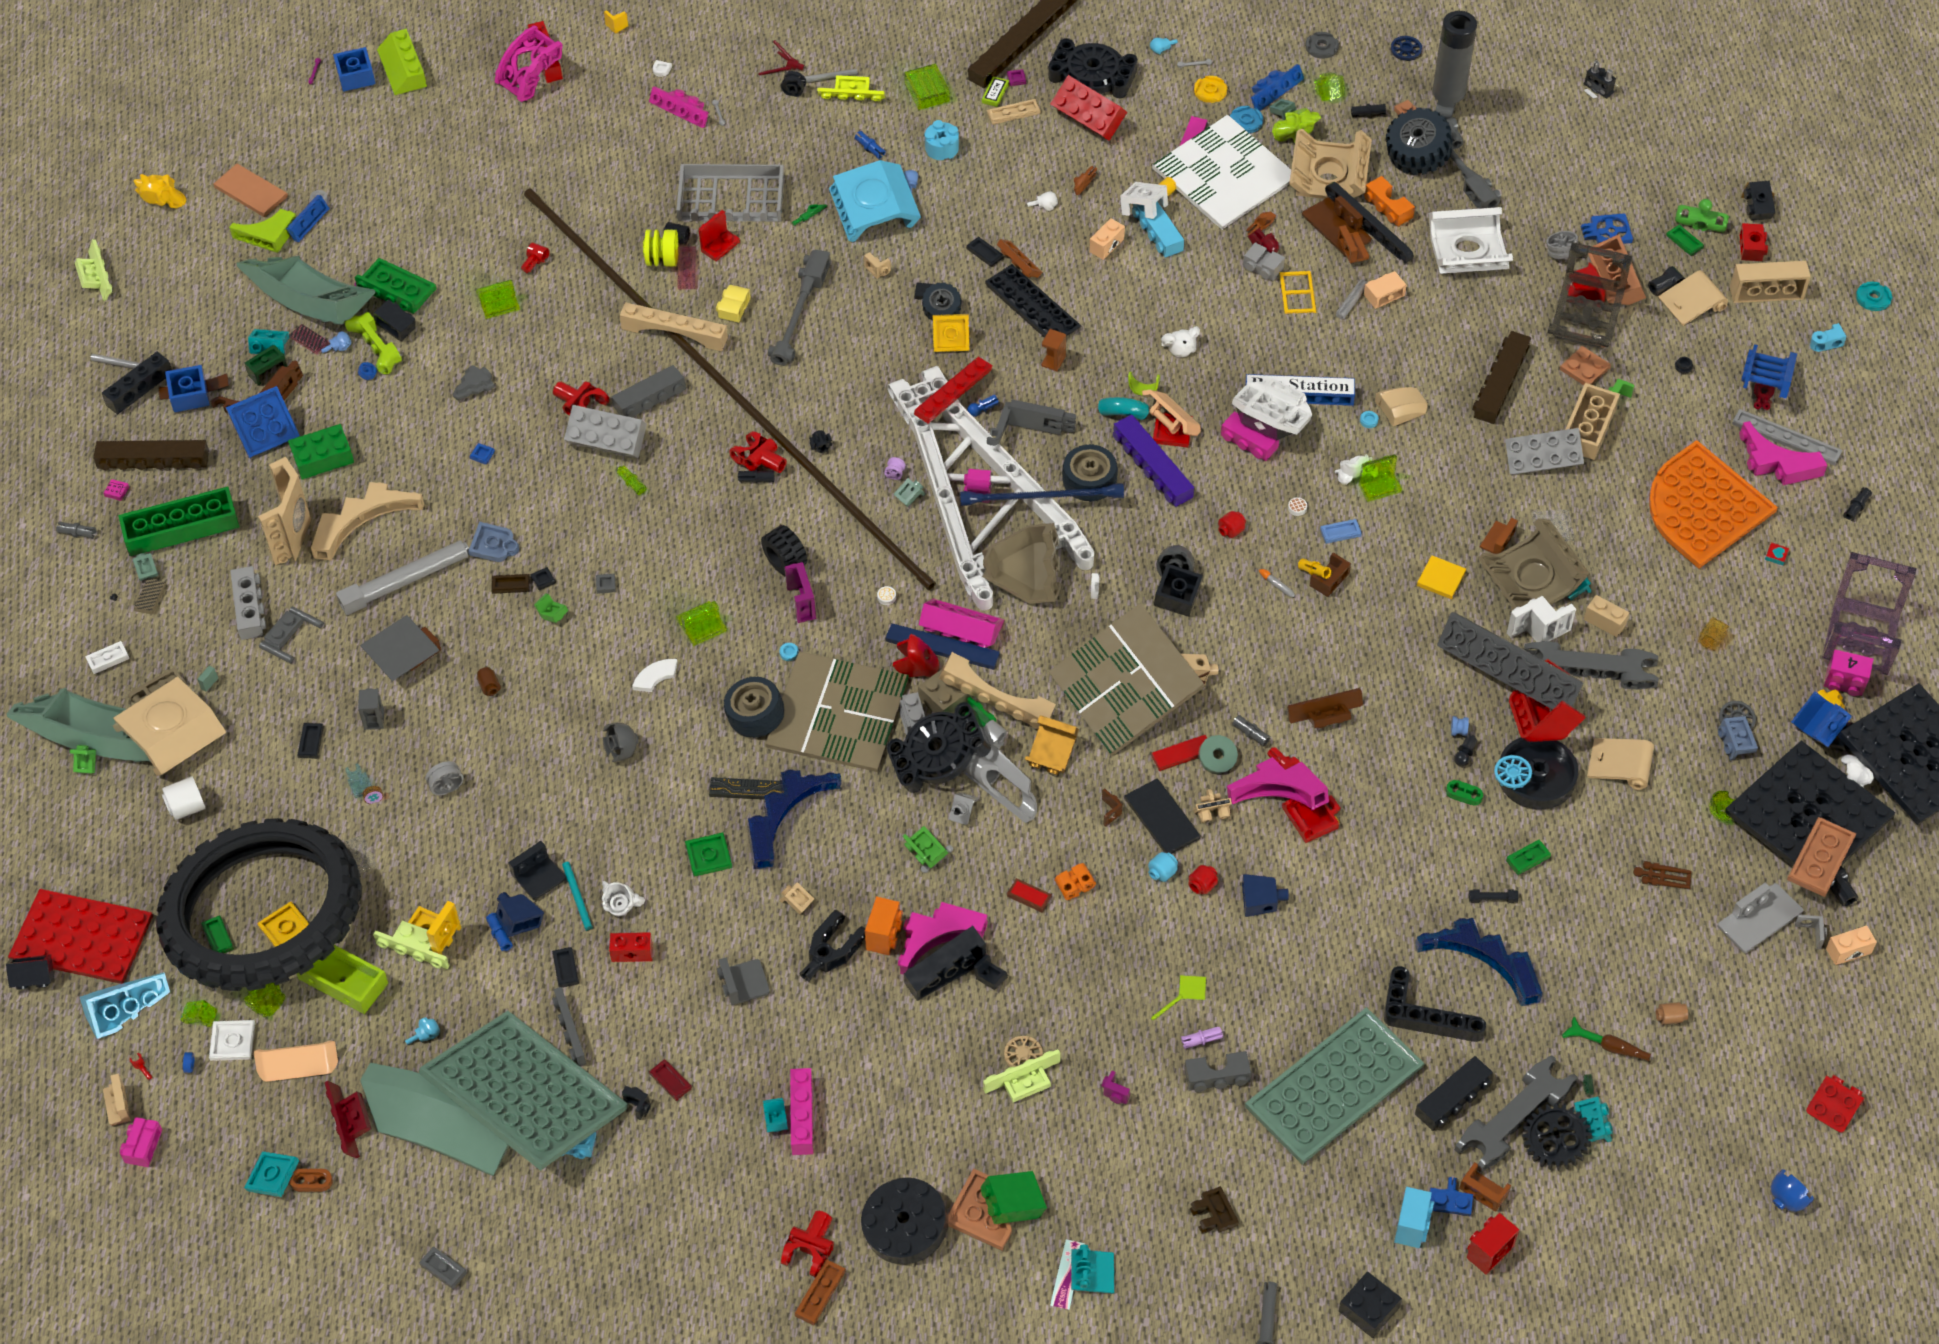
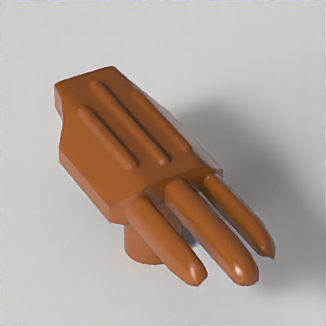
[1074,166,1097,195]
[1247,211,1276,235]

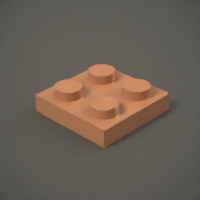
[1560,346,1611,385]

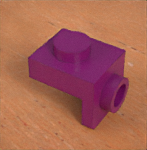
[1101,1070,1130,1104]

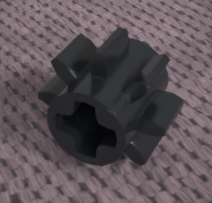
[809,430,832,453]

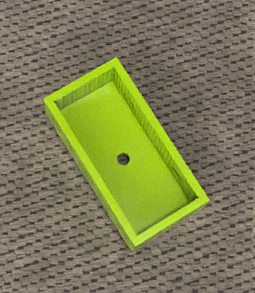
[297,945,388,1015]

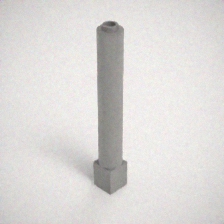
[336,540,469,616]

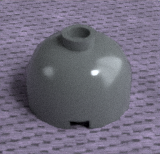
[1156,545,1195,577]
[603,723,638,762]

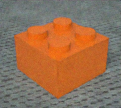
[865,896,903,956]

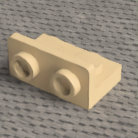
[103,1073,131,1126]

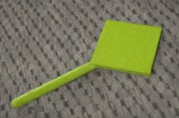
[1151,975,1206,1020]

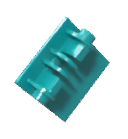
[1071,1244,1114,1294]

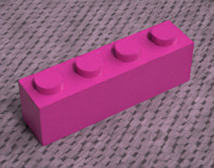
[790,1068,813,1155]

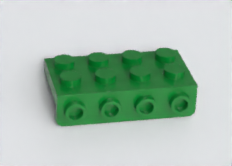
[355,258,437,314]

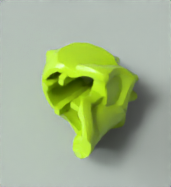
[1272,108,1321,143]

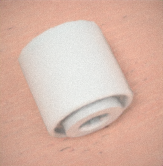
[162,776,206,820]

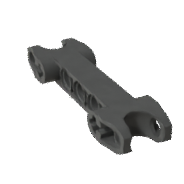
[1524,641,1659,690]
[1454,1055,1578,1173]

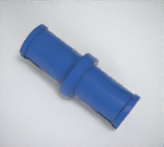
[854,131,886,159]
[486,913,513,951]

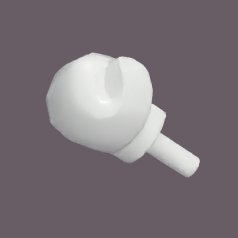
[1027,191,1058,211]

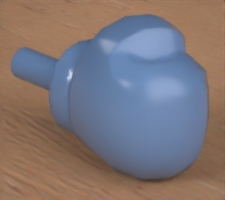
[903,170,918,193]
[321,331,351,353]

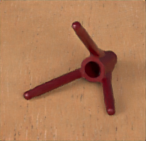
[758,40,805,76]

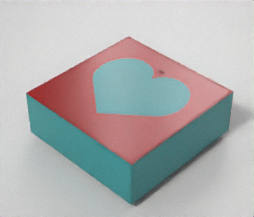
[1765,542,1789,565]

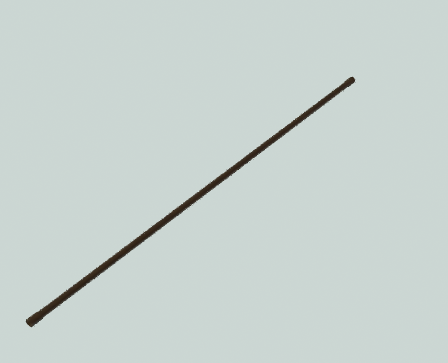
[524,188,936,590]

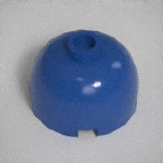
[1770,1169,1814,1212]

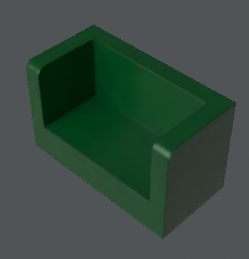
[244,345,288,386]

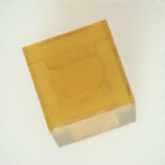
[1698,617,1729,651]

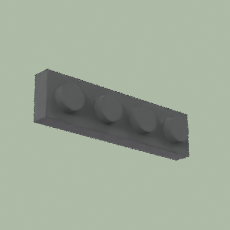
[552,987,586,1066]

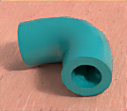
[1098,397,1149,420]

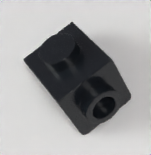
[974,954,1008,990]
[622,1086,651,1120]

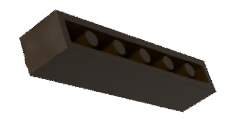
[1472,331,1531,424]
[93,440,209,470]

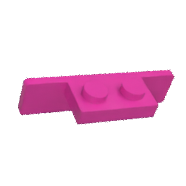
[649,86,709,128]

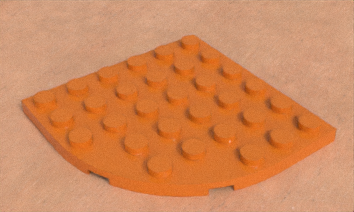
[1649,440,1778,569]

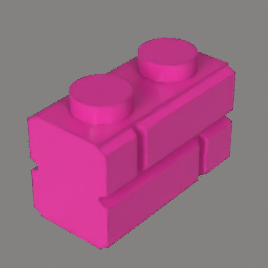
[120,1117,162,1167]

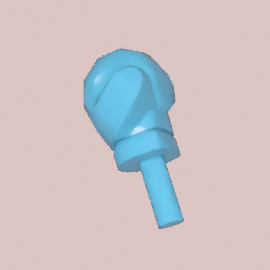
[1150,38,1177,54]
[405,1017,440,1045]

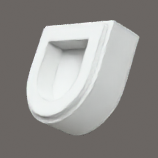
[653,60,672,77]

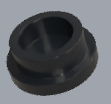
[1675,357,1693,374]

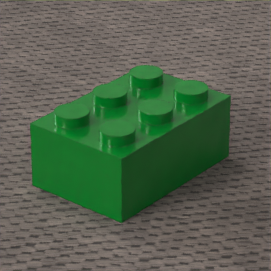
[288,424,354,480]

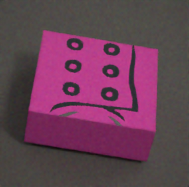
[103,479,129,501]

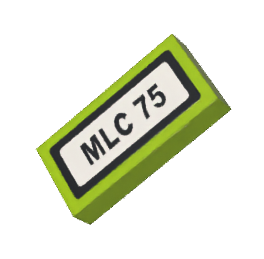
[982,76,1009,107]

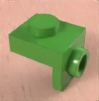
[1608,379,1635,398]
[534,593,568,623]
[70,745,96,773]

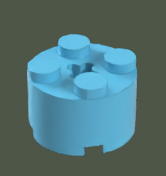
[925,120,959,160]

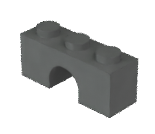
[1184,1051,1251,1092]

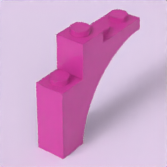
[1739,421,1827,485]
[1227,757,1329,810]
[898,902,988,975]

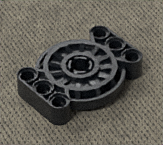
[1048,38,1138,99]
[887,702,991,793]

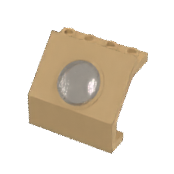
[258,457,311,565]

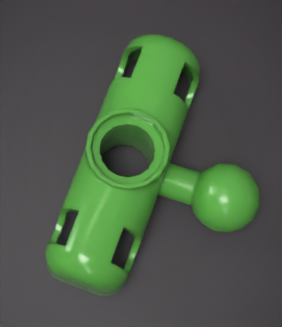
[1675,199,1729,232]

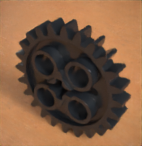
[1522,1103,1592,1171]

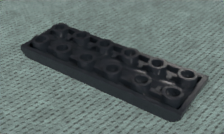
[985,264,1081,338]

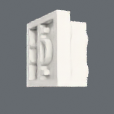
[1507,596,1576,642]

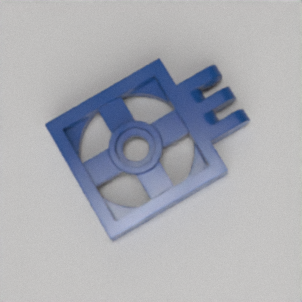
[1581,213,1633,244]

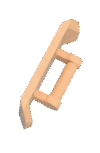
[1142,390,1201,436]
[254,1040,338,1082]

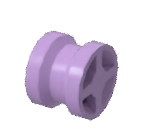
[884,457,906,480]

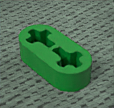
[1446,780,1483,806]

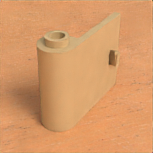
[1658,270,1728,326]
[1587,738,1654,790]

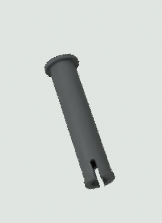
[1257,1281,1278,1344]

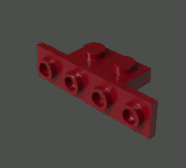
[324,1081,372,1158]

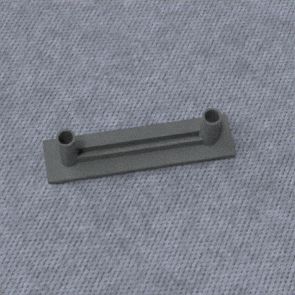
[1437,612,1584,709]

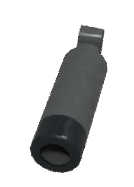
[1432,10,1477,119]

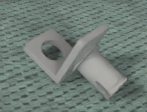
[949,792,978,825]

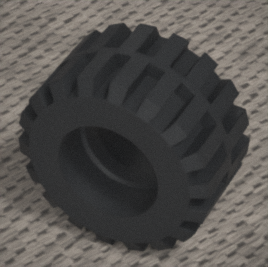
[761,525,808,576]

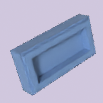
[1320,519,1362,544]

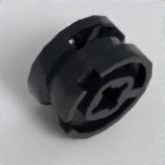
[780,71,807,97]

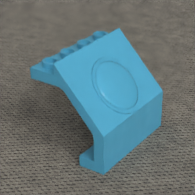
[829,160,921,242]

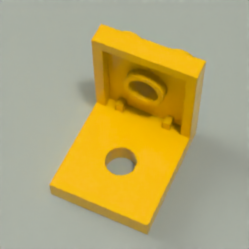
[408,901,461,955]

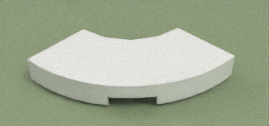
[633,659,678,692]

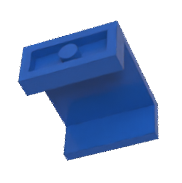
[1791,691,1852,747]

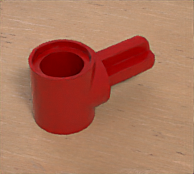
[521,242,550,273]
[1267,747,1300,770]

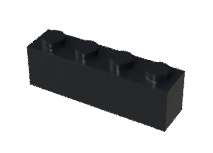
[1415,1056,1493,1131]

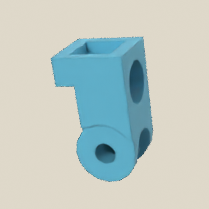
[1810,323,1847,352]

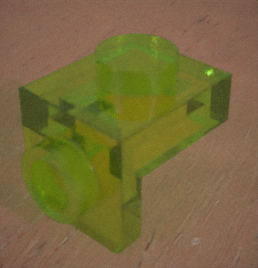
[180,1000,217,1027]

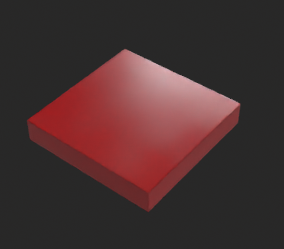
[1153,413,1193,448]

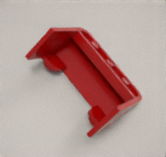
[1509,659,1586,742]

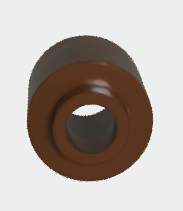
[477,667,501,696]

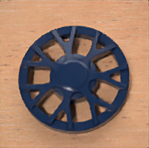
[1391,36,1422,61]

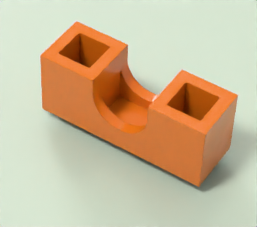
[1364,176,1415,227]

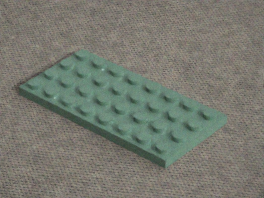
[1245,1007,1424,1165]

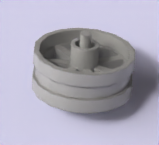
[1546,231,1579,259]
[425,761,464,796]

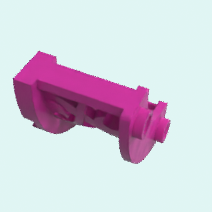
[494,25,563,102]

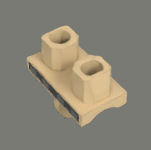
[1193,789,1232,823]

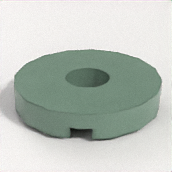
[1198,735,1238,774]

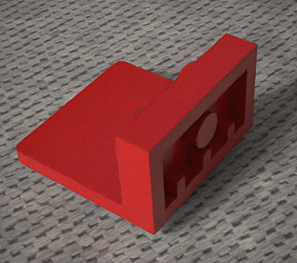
[699,210,740,262]

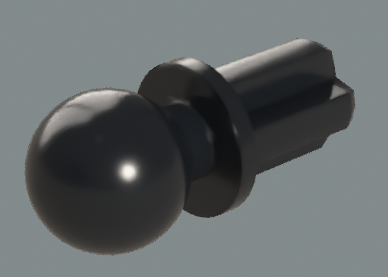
[1454,735,1477,766]

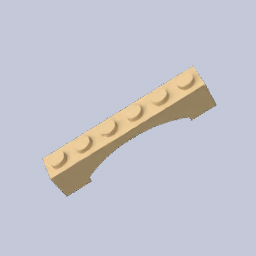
[620,302,728,351]
[938,652,1056,729]

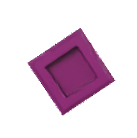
[1007,69,1026,86]

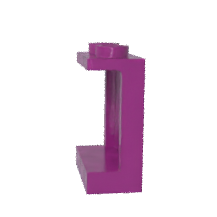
[785,562,816,623]

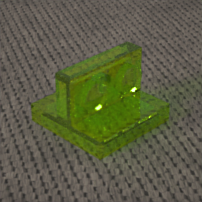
[476,279,520,319]
[676,601,727,646]

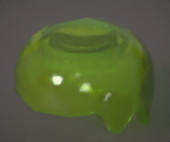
[1709,790,1735,822]

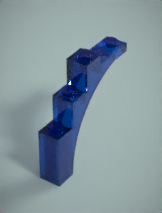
[747,769,841,869]
[1415,918,1543,1006]

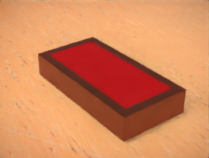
[1007,878,1052,913]

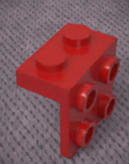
[1806,1074,1865,1132]

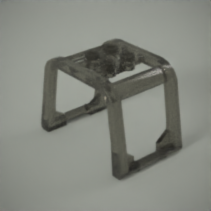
[1547,242,1633,354]

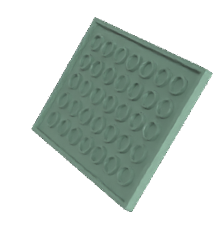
[419,1011,628,1171]

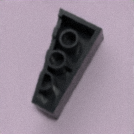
[904,925,986,1001]

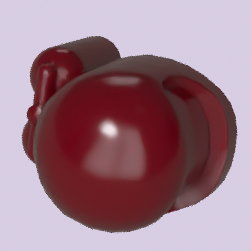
[1247,228,1280,253]
[1754,383,1776,410]

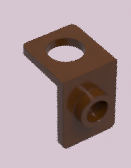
[1102,788,1122,827]

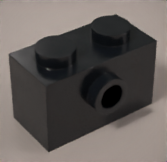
[1743,180,1776,221]
[374,300,415,342]
[6,955,54,990]

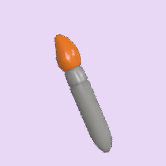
[1259,569,1295,597]

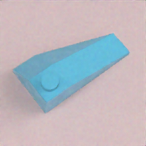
[80,972,170,1039]

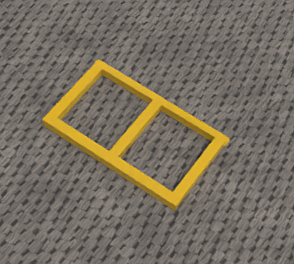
[1279,271,1316,314]

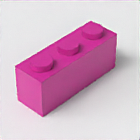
[1221,411,1279,461]

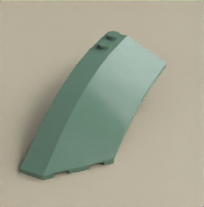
[237,256,375,324]
[7,688,150,762]
[360,1063,509,1176]

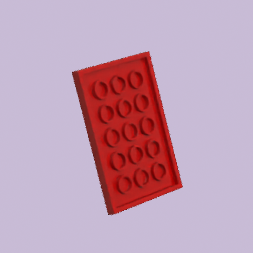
[8,889,153,984]

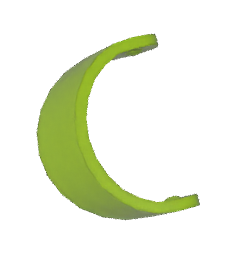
[1128,372,1160,396]

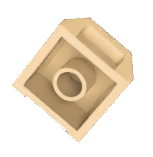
[1375,387,1428,427]

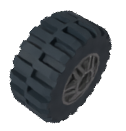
[1386,108,1453,175]

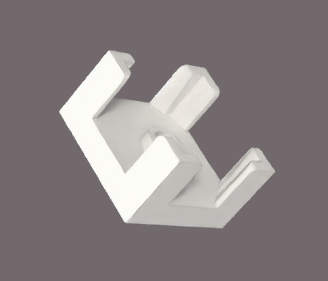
[1120,182,1168,219]

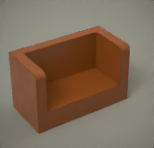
[1041,329,1066,372]
[1459,1162,1511,1212]

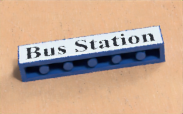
[1245,374,1355,406]

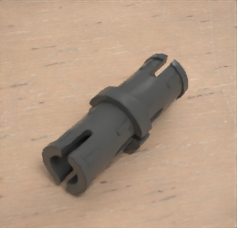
[56,521,96,539]
[1232,715,1271,747]

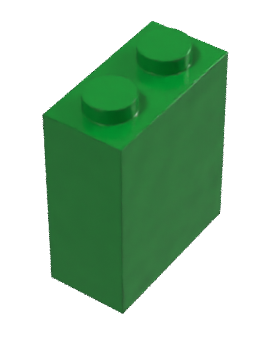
[981,1171,1047,1224]

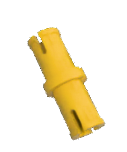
[1298,558,1331,579]

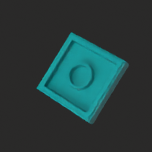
[244,1151,300,1197]

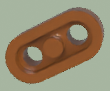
[289,1169,333,1192]

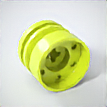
[643,229,678,266]

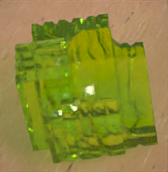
[1313,72,1345,101]
[243,983,286,1017]

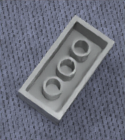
[564,405,647,459]

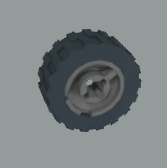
[922,282,961,320]

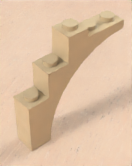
[311,482,424,561]

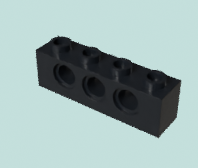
[102,351,172,415]

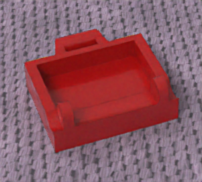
[1282,795,1341,843]

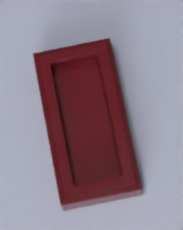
[649,1059,692,1101]

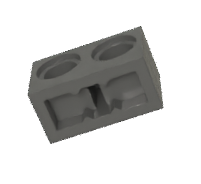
[358,688,384,730]

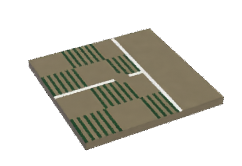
[1048,603,1205,756]
[766,651,909,772]

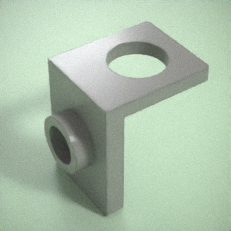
[1795,915,1827,950]

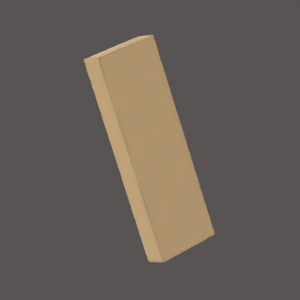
[987,99,1040,125]

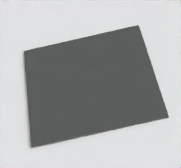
[360,615,440,682]

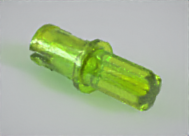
[616,466,647,495]

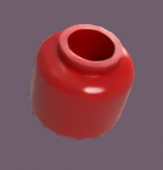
[1218,511,1246,538]
[1188,865,1218,894]

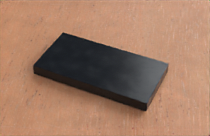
[1124,778,1201,854]

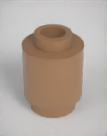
[1656,1002,1688,1025]

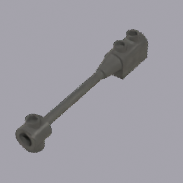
[1422,108,1501,209]
[768,250,831,366]

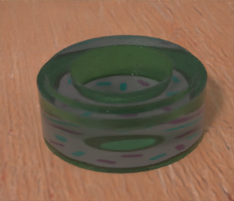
[1583,1074,1594,1095]

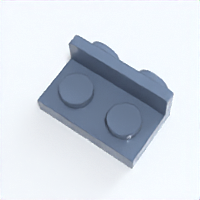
[1718,716,1758,761]

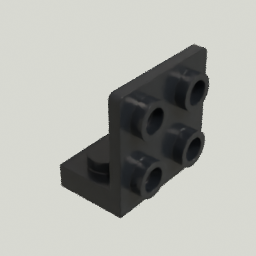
[508,841,566,901]

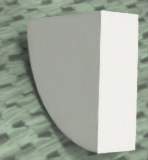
[1091,573,1099,599]

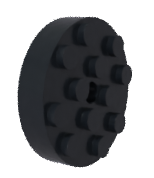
[1498,737,1578,810]
[861,1178,949,1264]

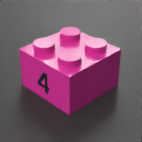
[1823,649,1874,696]

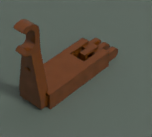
[211,360,303,413]

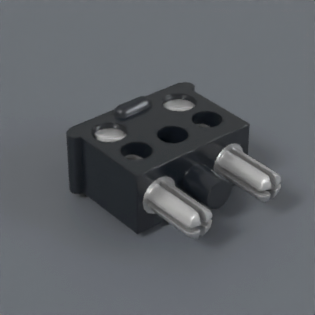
[1583,60,1616,99]

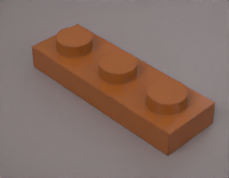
[997,239,1042,278]
[795,1259,846,1326]

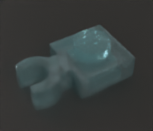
[345,763,374,799]

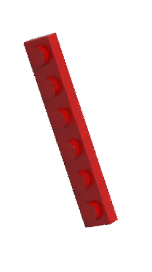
[914,356,993,424]

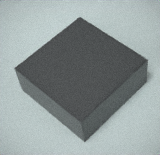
[596,574,616,594]

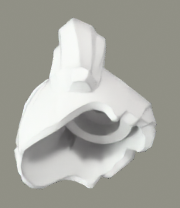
[1161,326,1200,358]
[1335,454,1378,485]
[1841,755,1874,788]
[602,881,645,917]

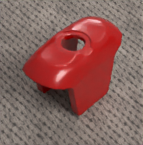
[1566,262,1606,308]
[892,634,939,677]

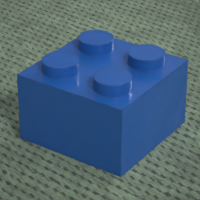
[333,47,376,92]
[165,365,210,413]

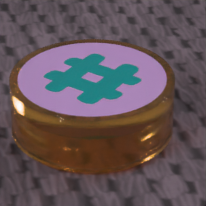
[362,786,383,804]

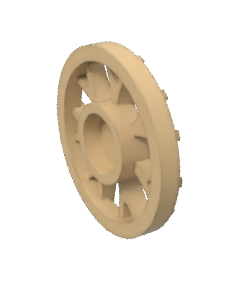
[1004,1036,1043,1067]

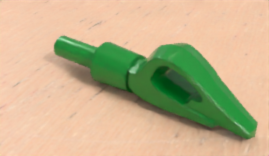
[792,204,827,226]

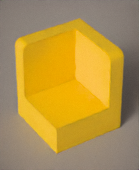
[604,10,628,33]

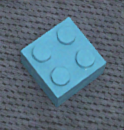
[1394,1187,1434,1248]

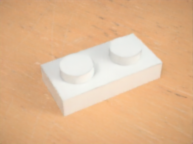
[85,641,130,674]

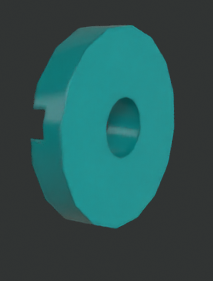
[1856,282,1893,311]

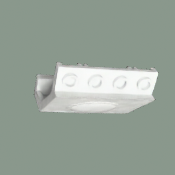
[1429,207,1513,274]

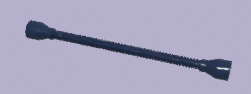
[960,483,1124,506]

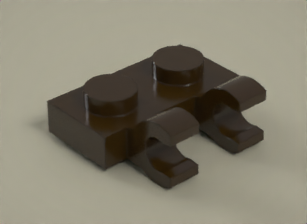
[1190,1186,1239,1234]

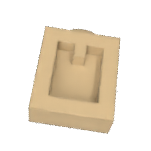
[864,252,891,279]
[779,882,814,914]

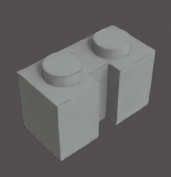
[1243,243,1285,281]

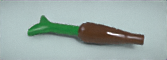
[1562,1017,1651,1062]

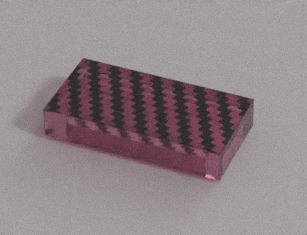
[290,324,329,355]

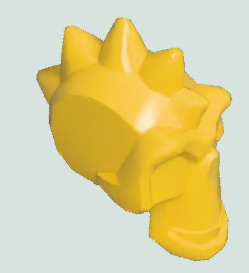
[133,174,187,208]

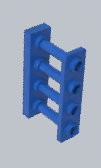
[1741,344,1797,399]

